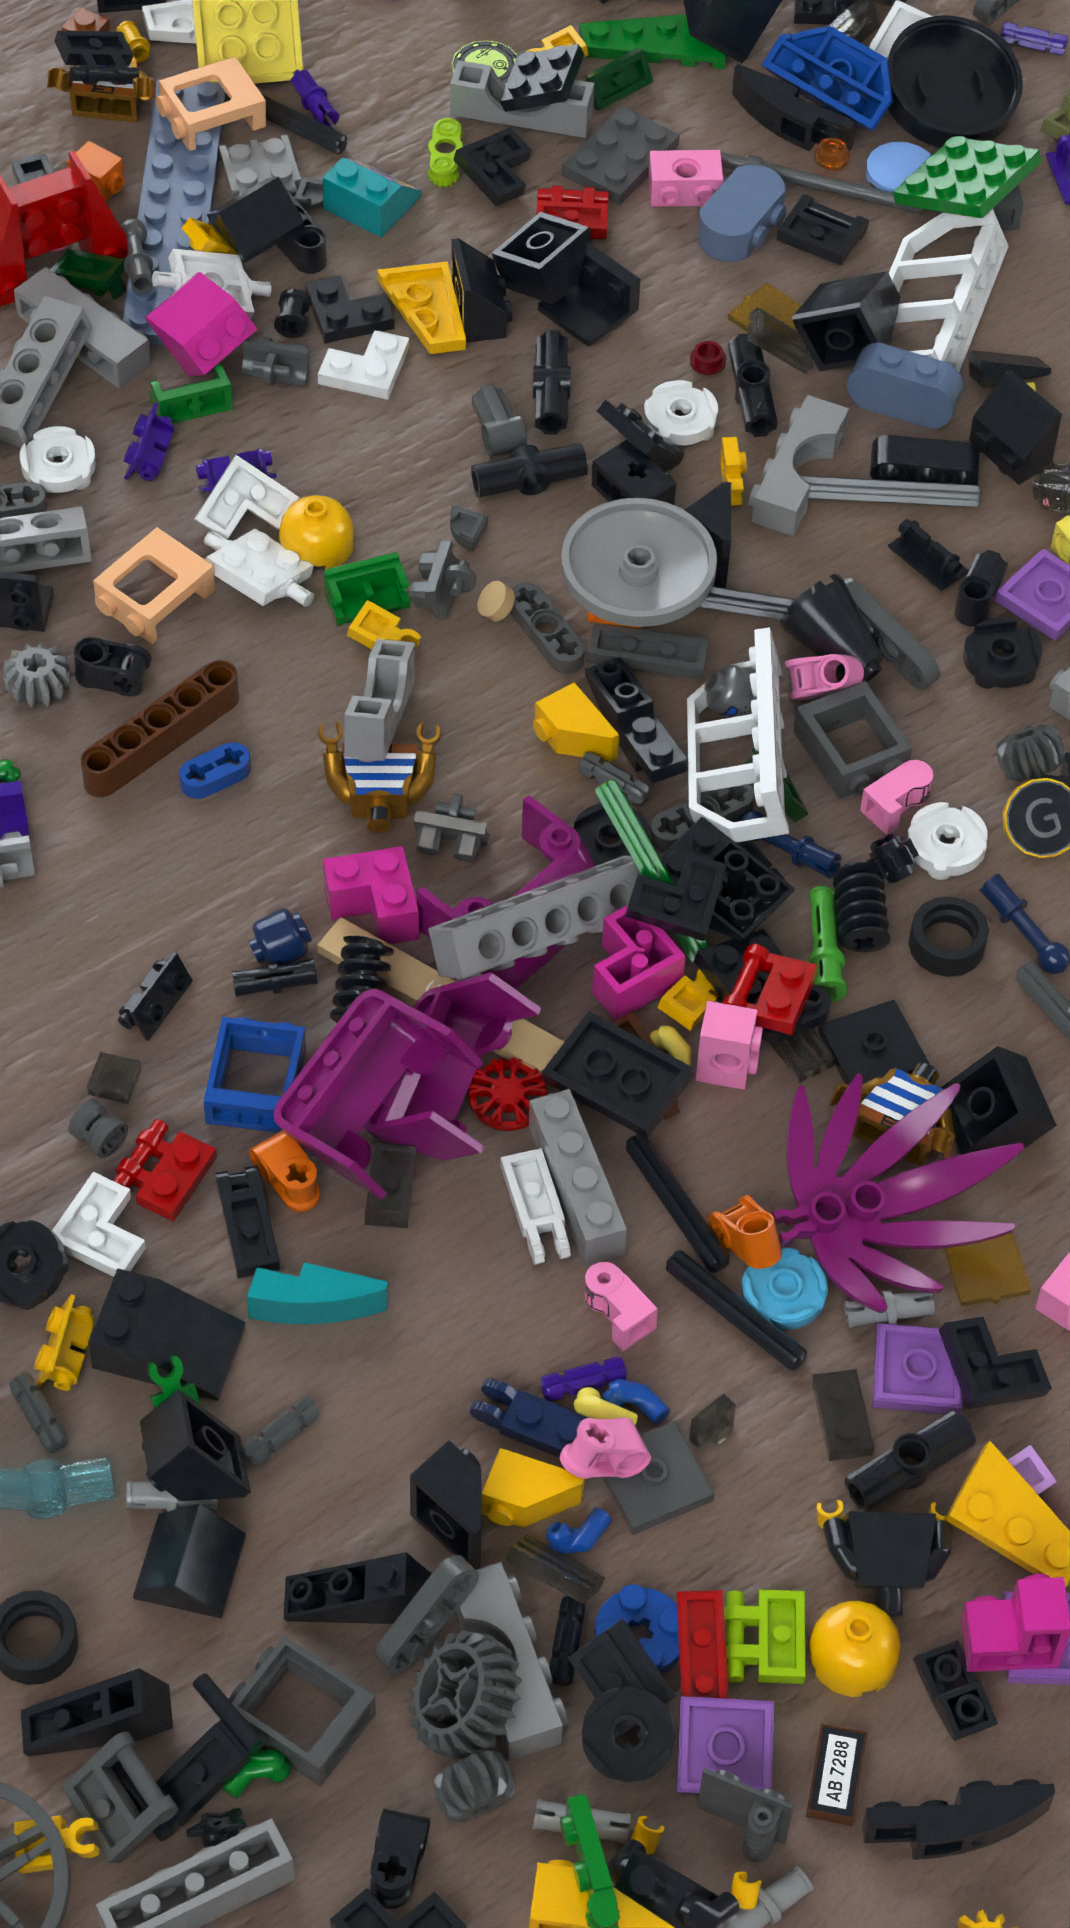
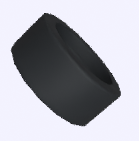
[908,896,989,977]
[0,1590,78,1685]

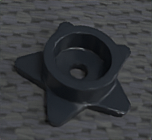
[187,1808,247,1847]

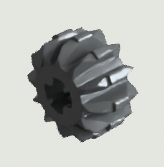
[996,724,1065,781]
[433,1750,516,1822]

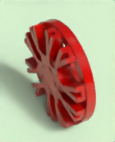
[468,1057,547,1131]

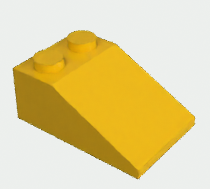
[529,1860,674,1928]

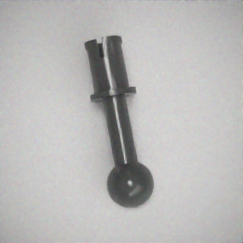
[120,218,153,294]

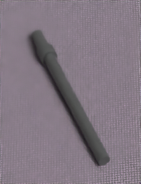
[721,152,924,214]

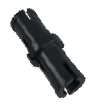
[232,958,318,997]

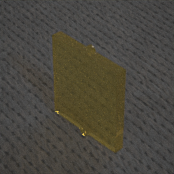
[728,283,801,351]
[944,1232,1031,1306]

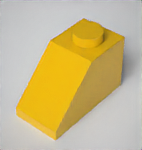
[533,682,619,762]
[481,1448,585,1528]

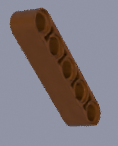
[80,660,239,797]

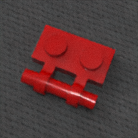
[536,185,609,239]
[113,1119,217,1222]

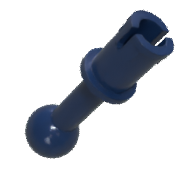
[737,811,841,879]
[980,874,1070,974]

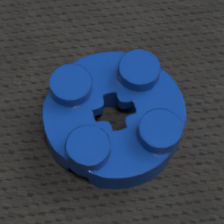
[594,1584,679,1674]

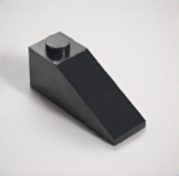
[21,1668,173,1756]

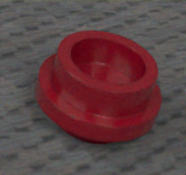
[690,341,726,375]

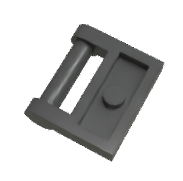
[62,1731,178,1862]

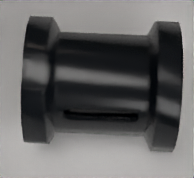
[274,288,311,338]

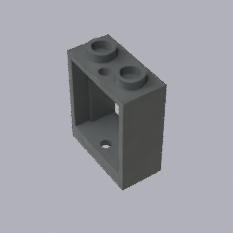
[794,681,912,800]
[229,1636,376,1787]

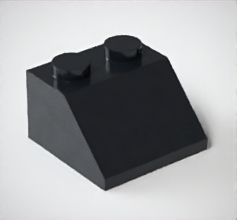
[491,212,591,304]
[451,238,512,343]
[969,370,1062,485]
[941,1046,1057,1154]
[140,1389,251,1501]
[410,1440,481,1570]

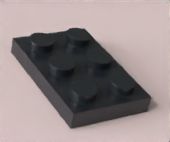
[541,1011,694,1139]

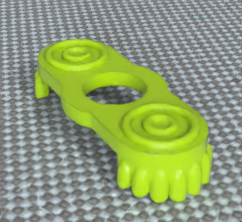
[428,118,463,188]

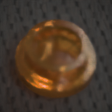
[814,138,850,170]

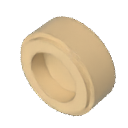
[477,581,515,622]

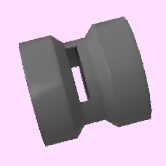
[68,1100,128,1158]

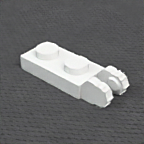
[500,1148,571,1265]

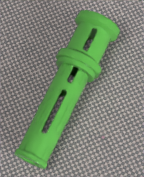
[808,886,847,1003]

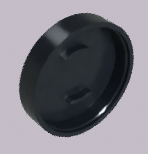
[887,15,1023,148]

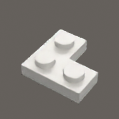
[318,330,409,400]
[194,455,300,539]
[52,1172,146,1277]

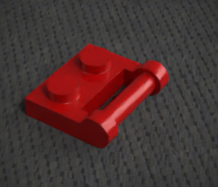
[722,944,817,1035]

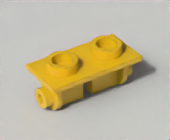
[34,1294,95,1391]

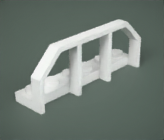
[889,209,1009,372]
[687,627,789,843]

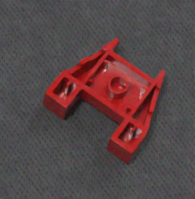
[0,150,128,307]

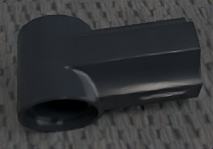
[954,549,1008,627]

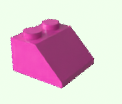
[145,272,257,377]

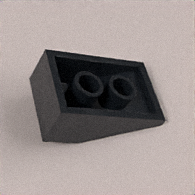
[88,1268,245,1401]

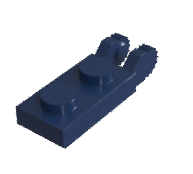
[469,1378,588,1457]

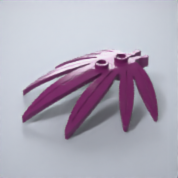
[771,1073,1024,1313]

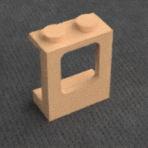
[156,57,266,151]
[93,527,215,644]

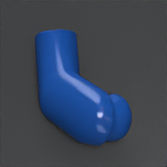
[603,1379,670,1425]
[546,1507,612,1554]

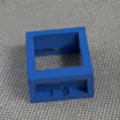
[204,1017,306,1133]

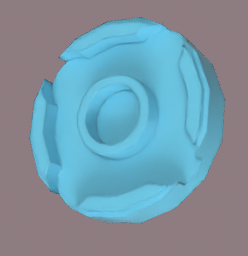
[741,1247,828,1330]

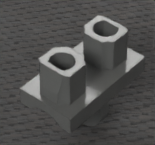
[241,336,310,387]
[409,540,477,618]
[414,793,490,863]

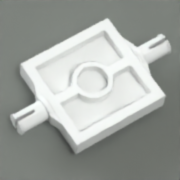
[152,249,272,319]
[204,529,314,607]

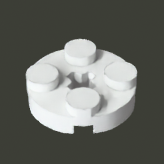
[644,380,718,446]
[20,426,96,494]
[906,802,987,880]

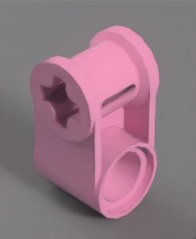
[784,654,864,701]
[559,1417,651,1479]

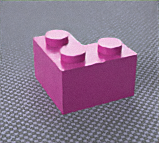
[323,846,419,944]
[592,905,686,1020]
[960,1574,1070,1672]

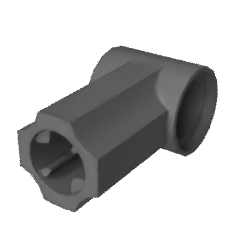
[472,384,527,456]

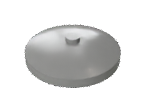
[561,498,717,627]

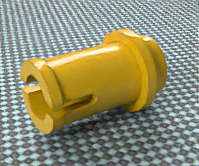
[116,21,150,63]

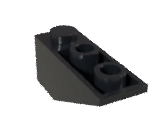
[283,1552,432,1624]

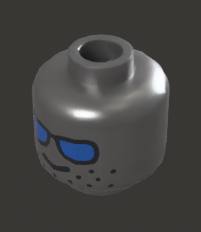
[705,664,757,718]

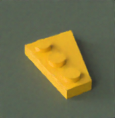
[376,261,466,354]
[945,1441,1070,1588]

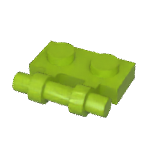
[724,1589,806,1684]

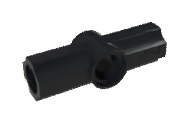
[533,330,571,435]
[728,333,777,437]
[471,443,588,497]
[844,1411,976,1512]

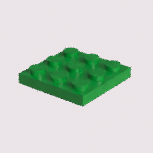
[893,136,1042,219]

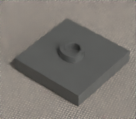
[602,1421,714,1535]

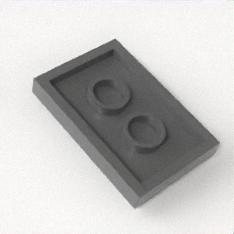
[562,106,679,205]

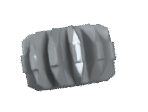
[3,641,70,709]

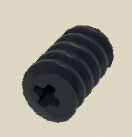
[833,862,890,953]
[330,936,394,1023]

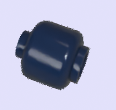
[248,908,312,965]

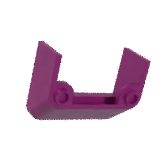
[417,795,596,989]
[364,972,541,1161]
[273,989,483,1200]

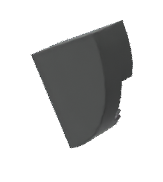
[294,177,323,211]
[450,505,488,551]

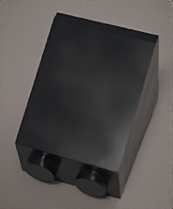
[684,0,782,63]
[792,271,900,371]

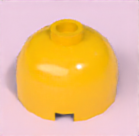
[279,495,355,571]
[808,1600,901,1697]

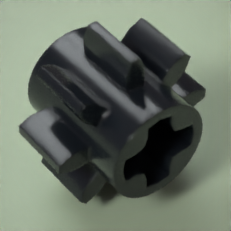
[866,833,919,883]

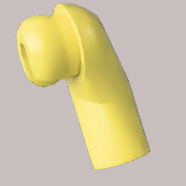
[649,1026,692,1066]
[573,1387,638,1425]

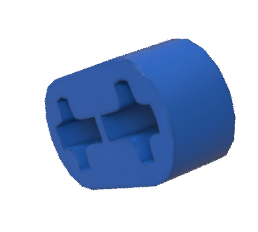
[179,742,251,799]

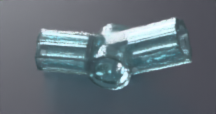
[0,1457,115,1519]

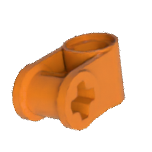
[249,1130,320,1212]
[708,1195,782,1269]

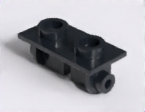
[888,519,969,591]
[118,952,193,1041]

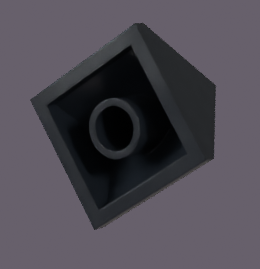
[207,177,305,263]
[685,482,731,588]
[133,1504,246,1618]

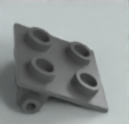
[697,1768,794,1862]

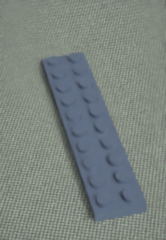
[123,80,227,346]

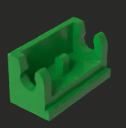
[150,364,233,424]
[324,552,410,626]

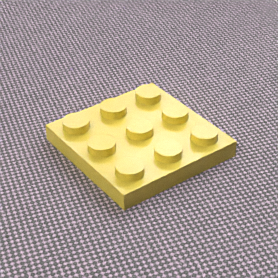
[192,0,303,84]

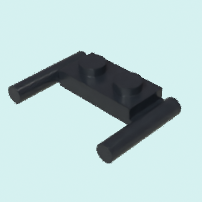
[111,1673,264,1842]

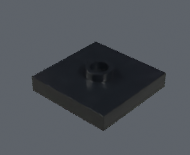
[818,1000,930,1085]

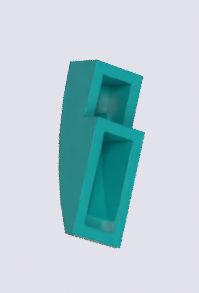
[247,1262,389,1325]

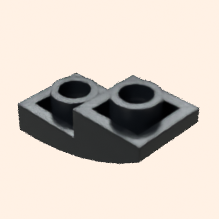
[913,1640,998,1741]

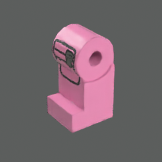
[860,760,933,835]
[585,1262,658,1352]

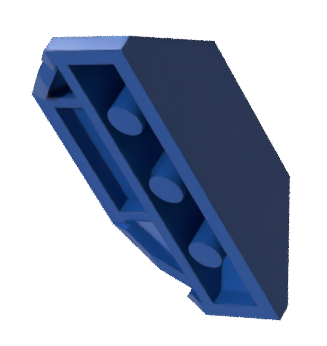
[761,26,893,131]

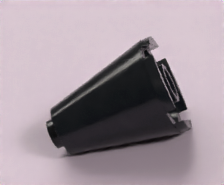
[780,574,883,682]

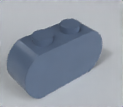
[698,165,787,262]
[847,342,964,429]

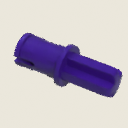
[291,69,339,127]

